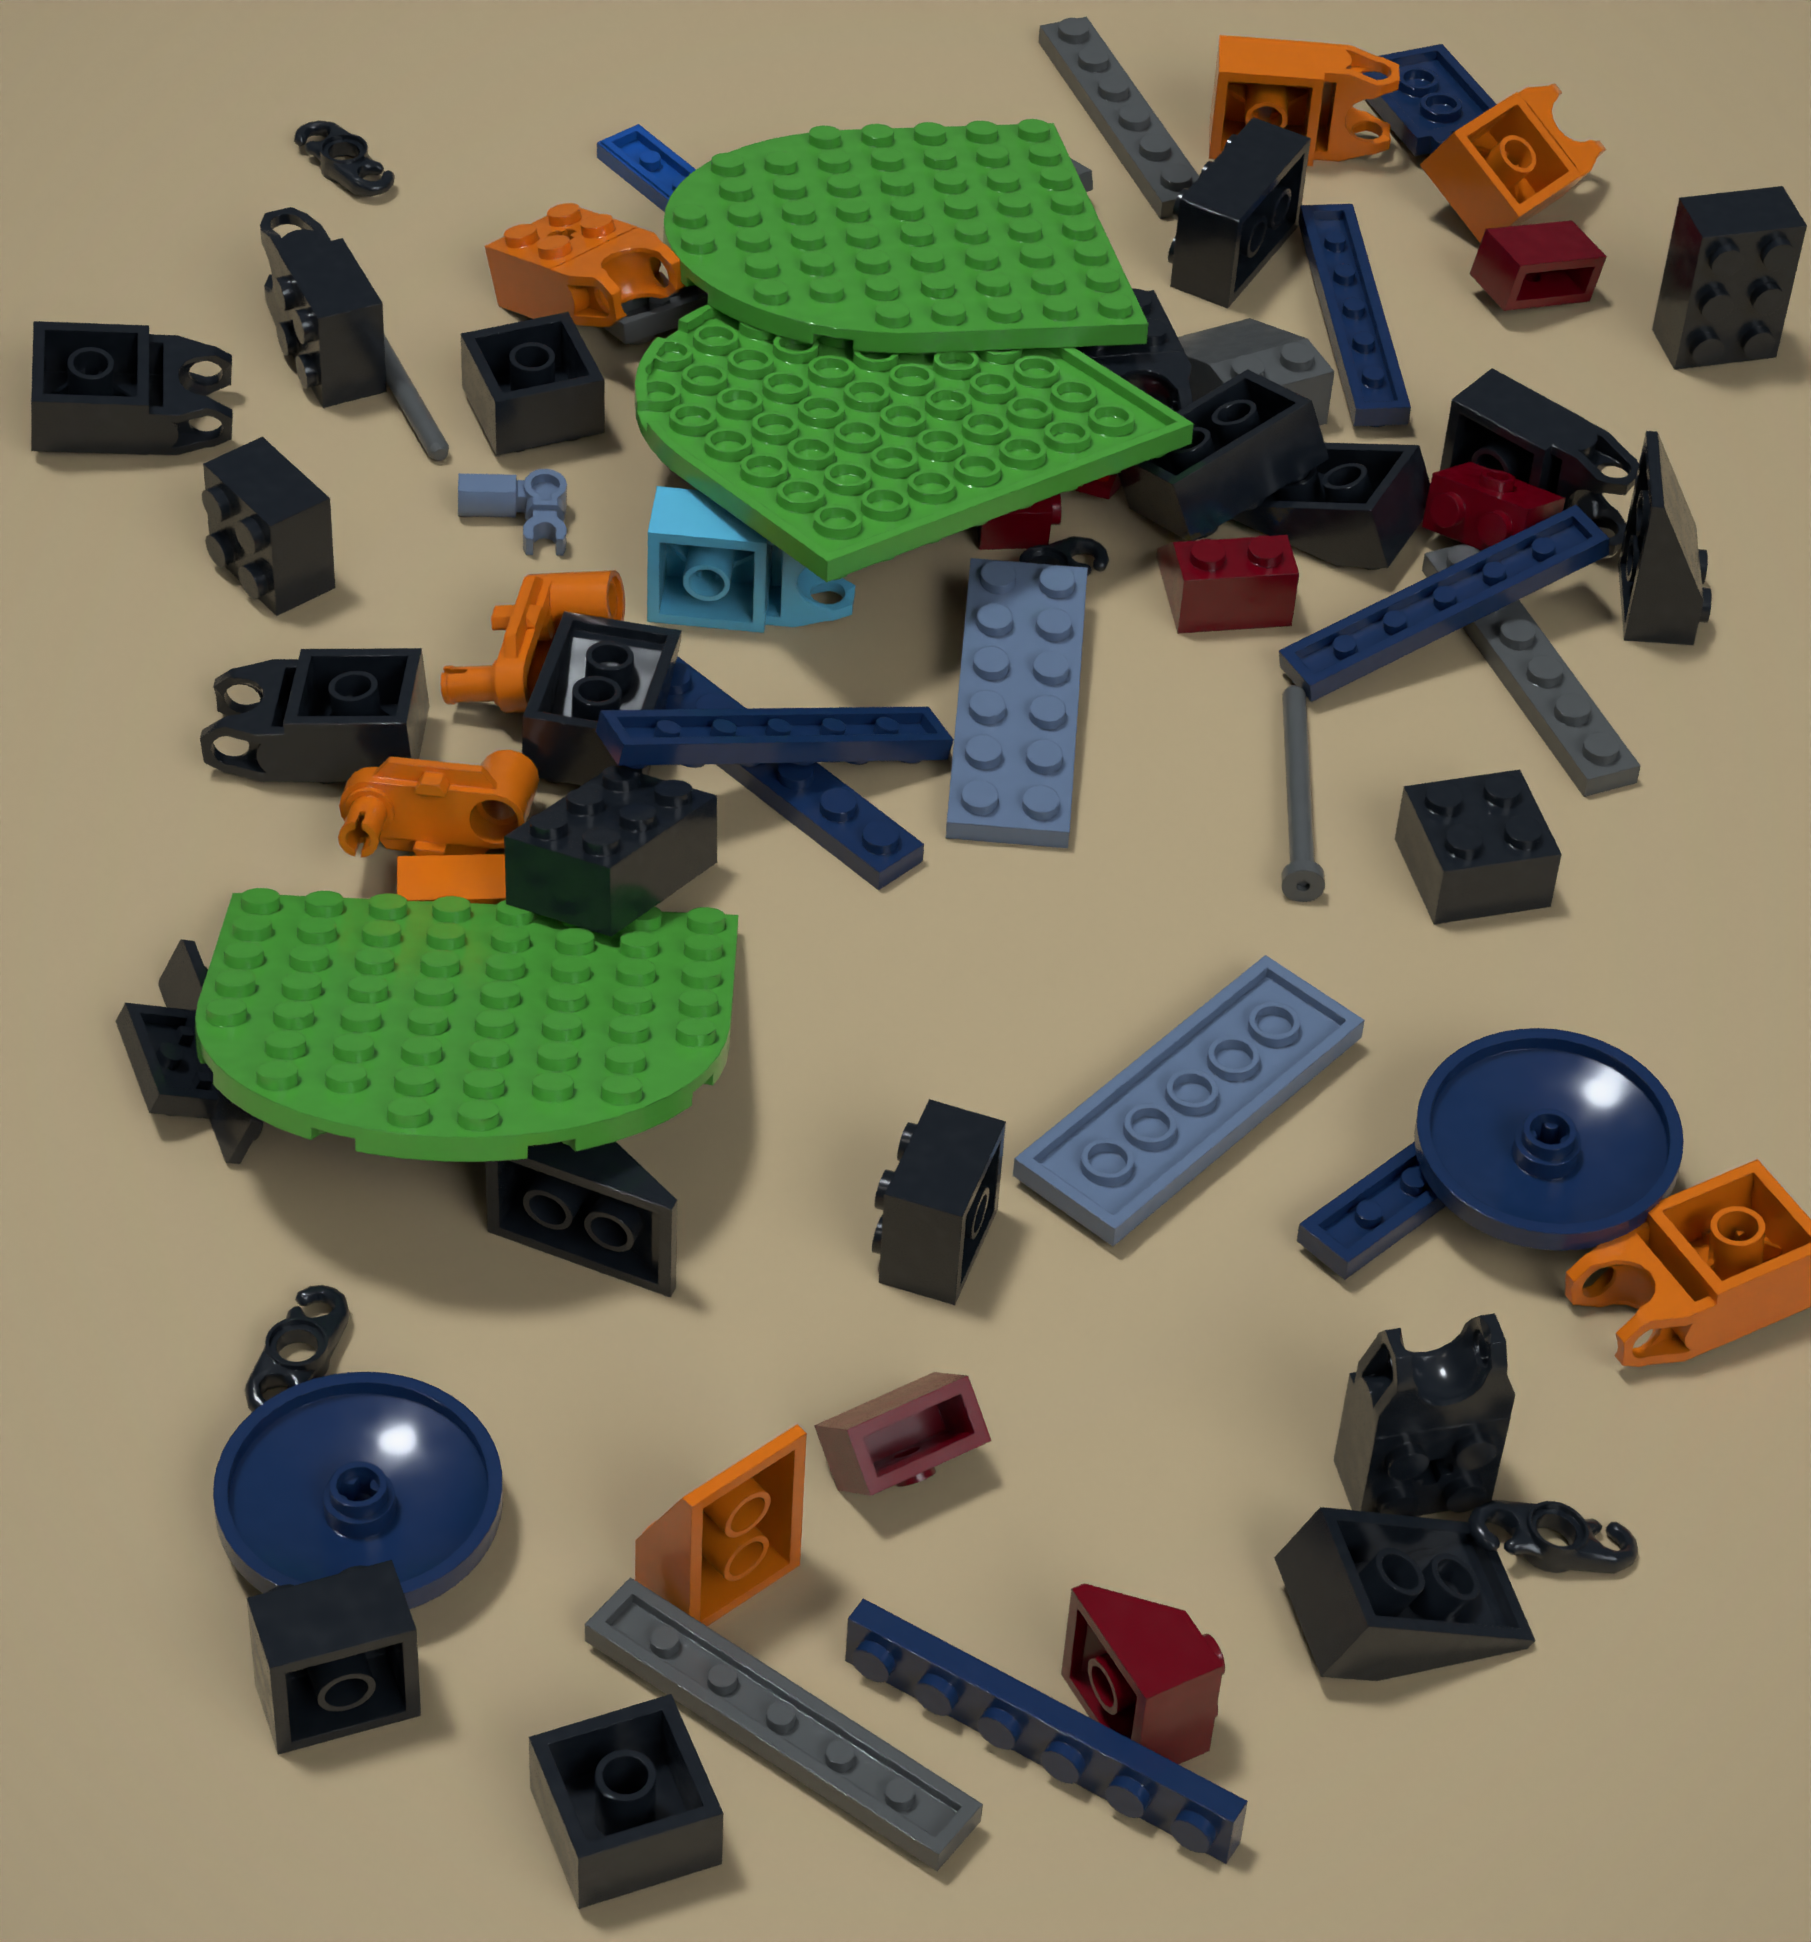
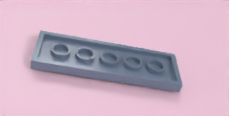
[946,558,1088,848]
[1013,955,1365,1246]

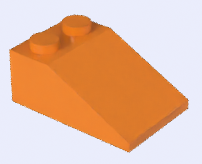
[635,1424,807,1626]

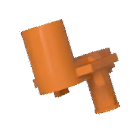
[440,570,625,713]
[338,750,540,857]

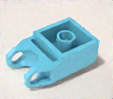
[647,486,855,633]

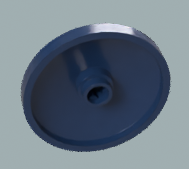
[1414,1028,1684,1251]
[213,1372,503,1610]

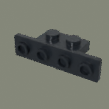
[115,939,264,1164]

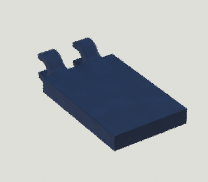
[1363,44,1497,156]

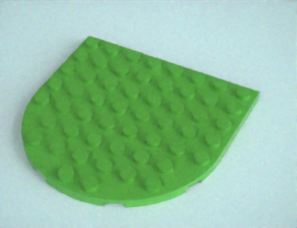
[663,119,1148,353]
[635,304,1194,582]
[195,888,739,1162]

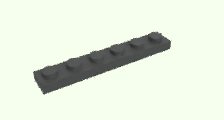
[1038,17,1199,219]
[1422,544,1641,797]
[585,1577,983,1871]

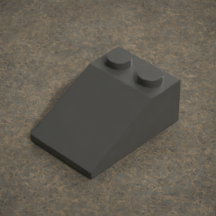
[1178,318,1334,426]

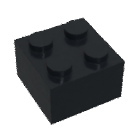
[460,312,605,456]
[202,436,335,616]
[1395,769,1562,924]
[872,1099,1006,1305]
[247,1560,421,1755]
[529,1694,724,1909]

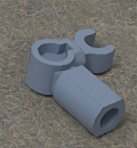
[458,469,567,556]

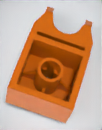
[1209,35,1400,166]
[1420,83,1607,243]
[485,203,685,327]
[1565,1159,1811,1367]

